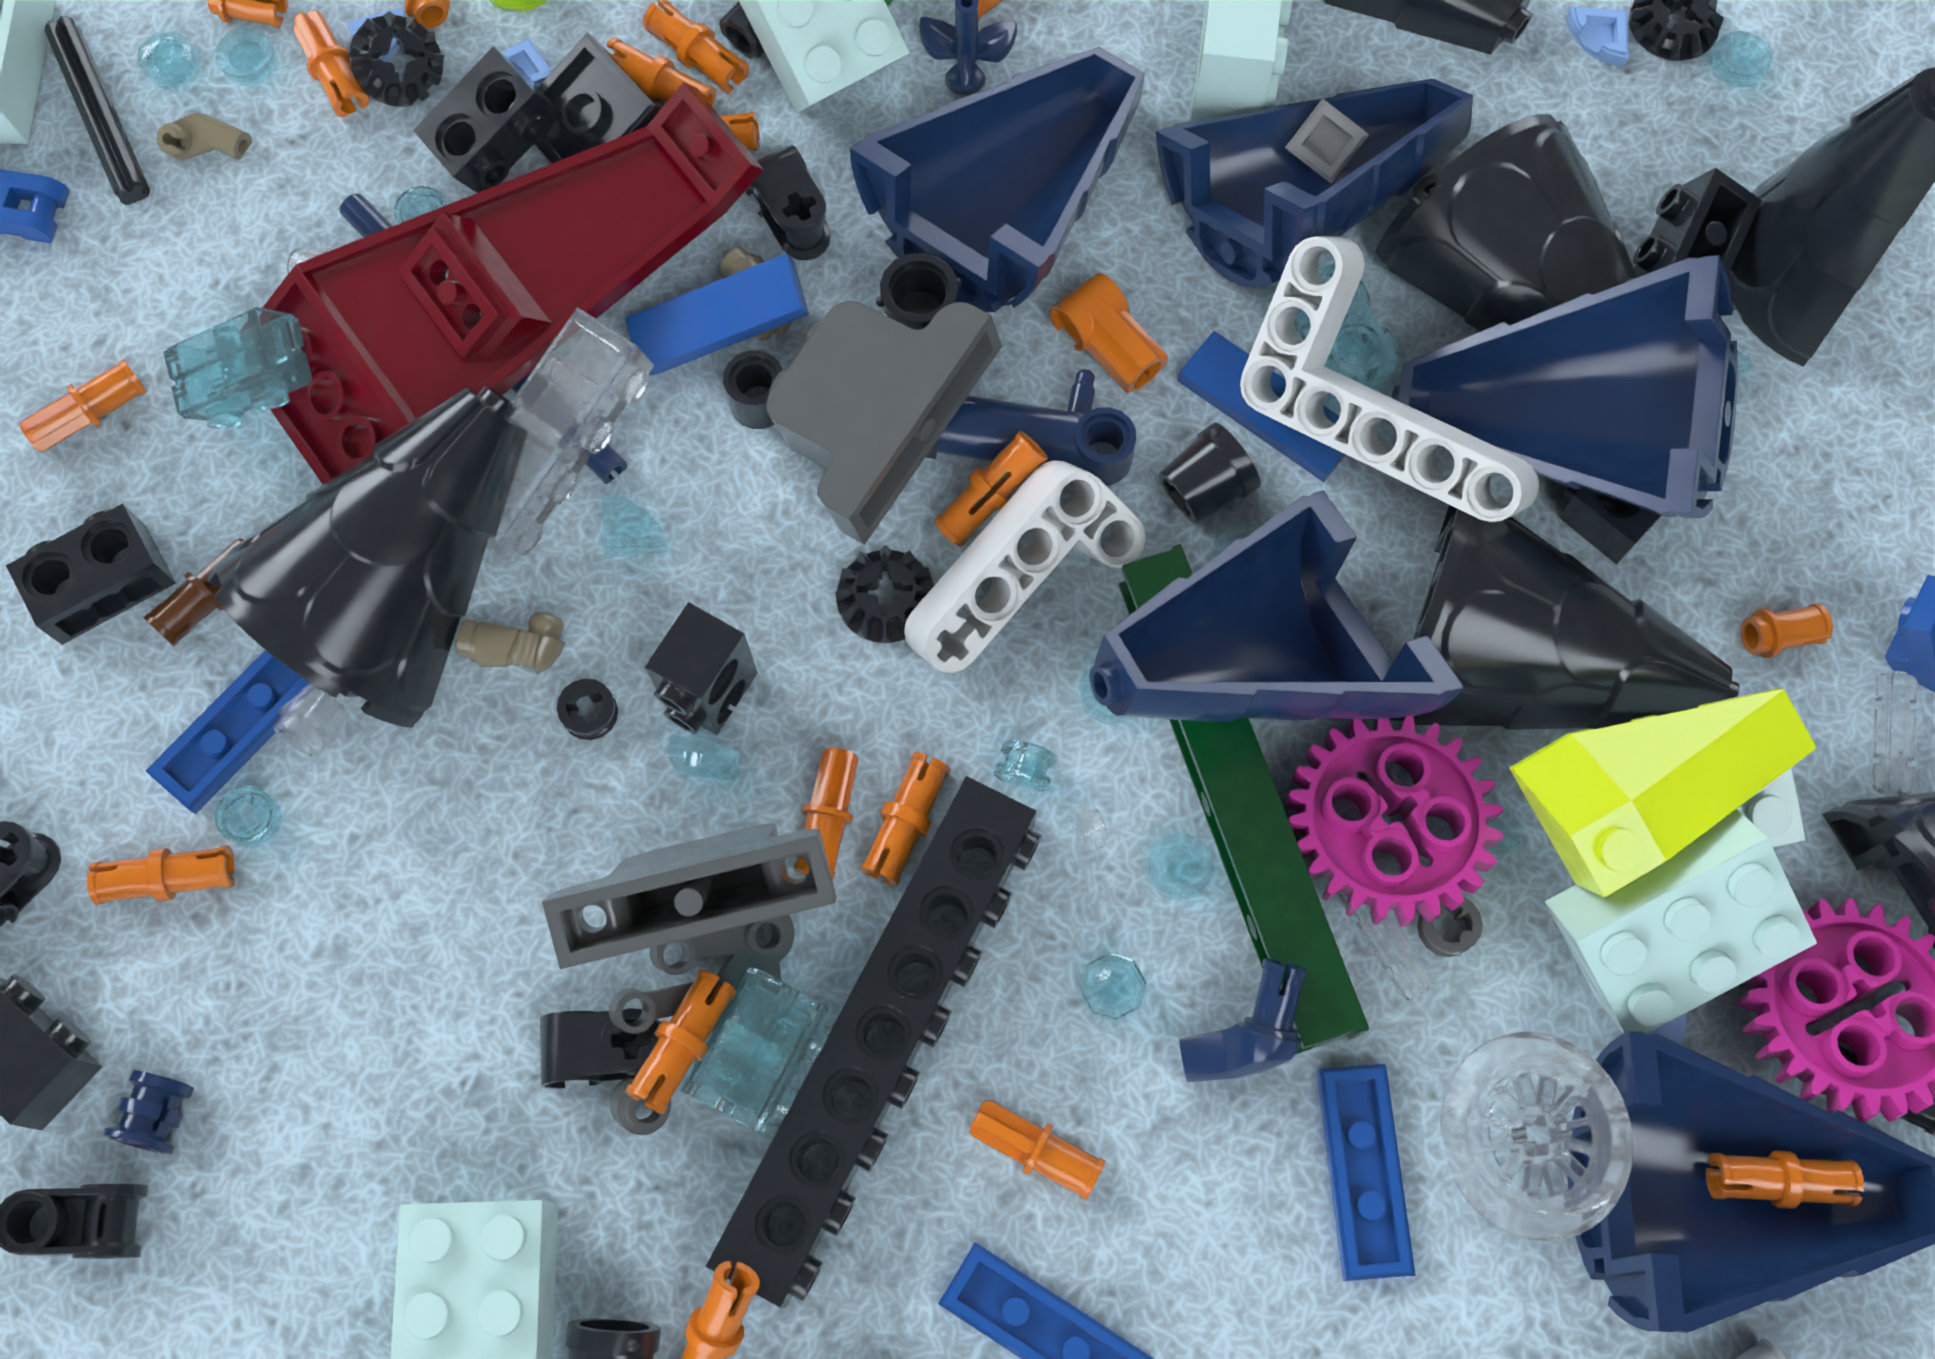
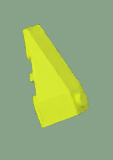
[1509,688,1817,897]

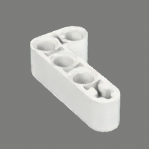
[904,460,1146,673]

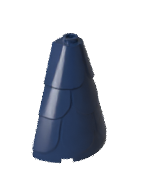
[850,47,1145,313]
[1156,79,1473,288]
[1391,255,1738,518]
[1089,490,1464,723]
[1567,1031,1935,1333]

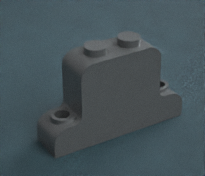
[766,301,1002,545]
[542,823,837,969]

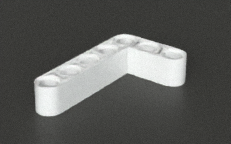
[1240,236,1539,522]

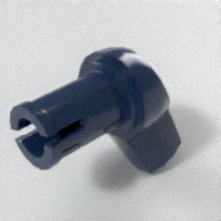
[1179,958,1308,1082]

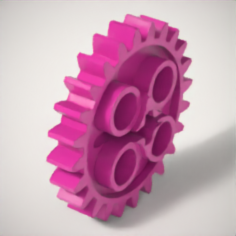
[1285,716,1504,927]
[1737,898,1935,1123]

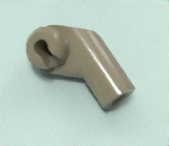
[156,113,252,160]

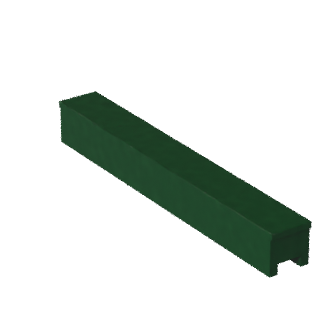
[1118,544,1369,1055]

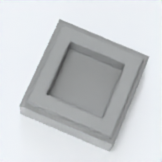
[1285,99,1369,184]

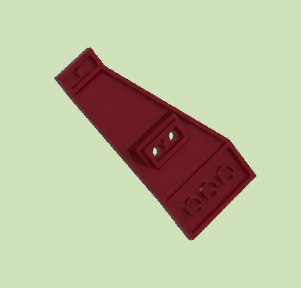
[229,82,764,485]

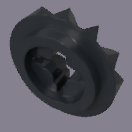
[1629,0,1724,61]
[349,11,444,107]
[835,545,934,643]

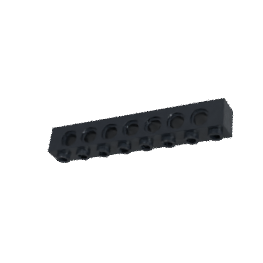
[705,776,1042,1308]

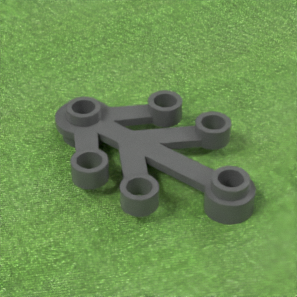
[609,914,799,1135]

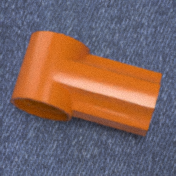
[1049,273,1168,394]

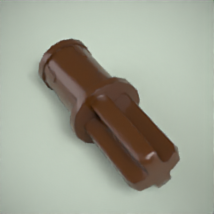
[143,538,244,647]

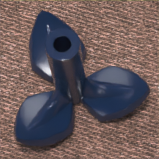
[919,0,1017,95]

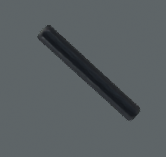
[44,16,150,205]

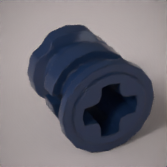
[102,1070,194,1154]

